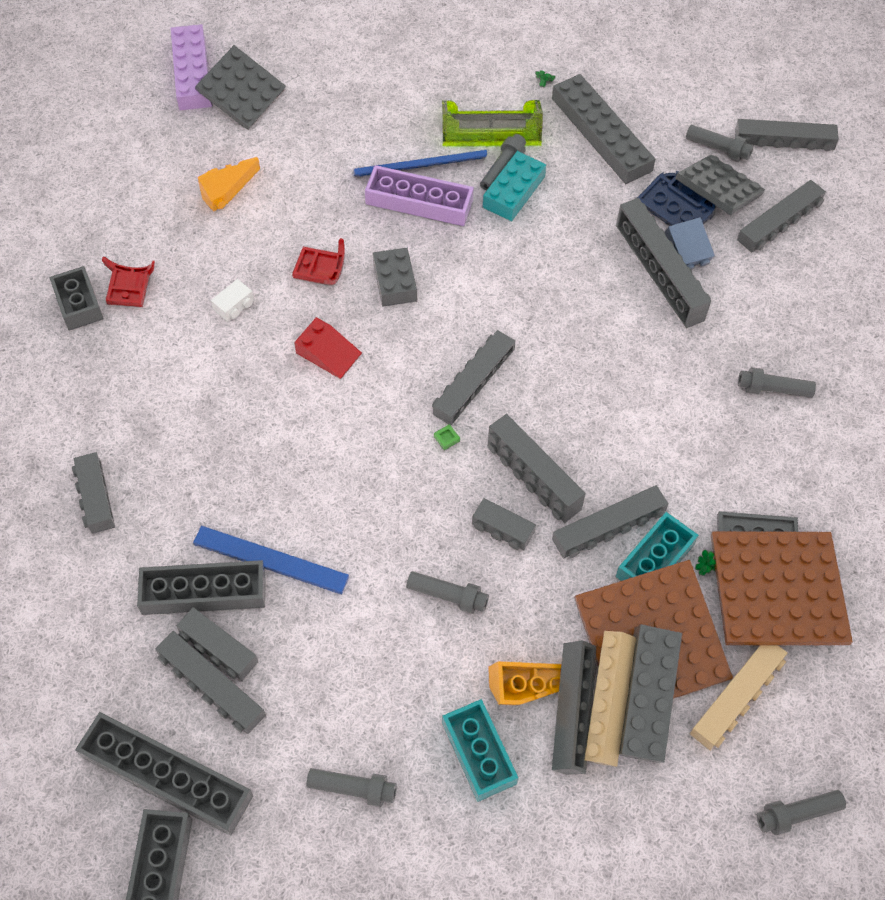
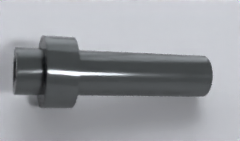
[686,124,754,162]
[480,134,526,191]
[738,367,816,398]
[406,571,489,614]
[306,768,397,807]
[757,790,846,835]

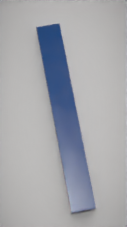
[353,150,487,177]
[193,525,349,595]

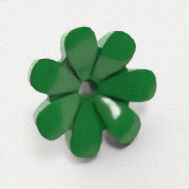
[535,70,556,87]
[695,550,716,576]

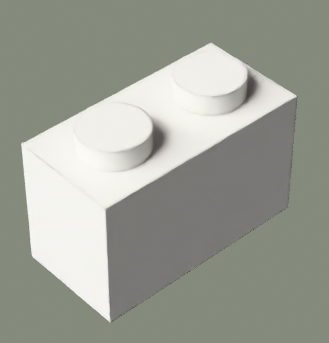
[211,279,254,322]

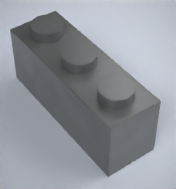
[472,498,536,551]

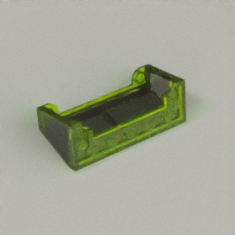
[442,100,543,146]

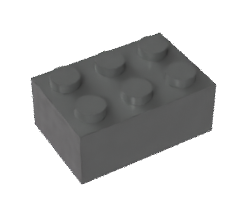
[373,247,417,307]
[49,266,104,331]

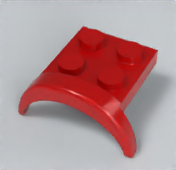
[292,238,345,285]
[102,257,155,307]

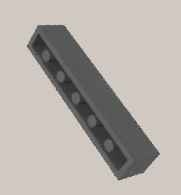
[735,119,839,151]
[737,180,826,253]
[432,330,515,425]
[552,485,669,559]
[155,631,266,734]
[552,640,596,775]

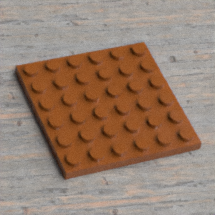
[711,531,853,645]
[574,560,733,699]

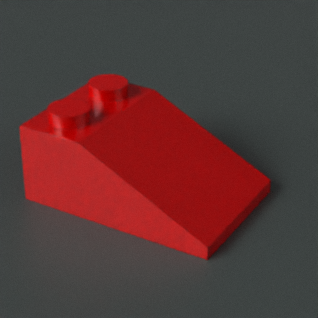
[294,317,362,379]

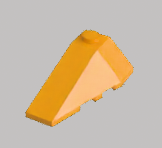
[197,157,260,212]
[488,661,561,705]

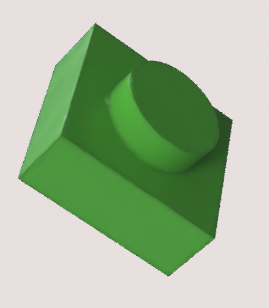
[434,424,460,450]

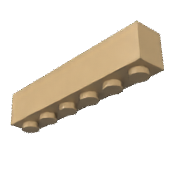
[584,631,636,767]
[690,645,787,751]

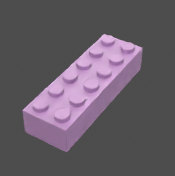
[171,24,212,110]
[365,165,474,226]

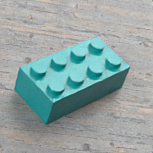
[482,151,547,222]
[615,512,699,581]
[442,699,519,802]

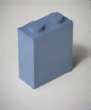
[664,217,715,269]

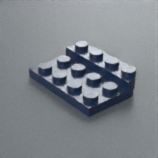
[637,171,715,226]

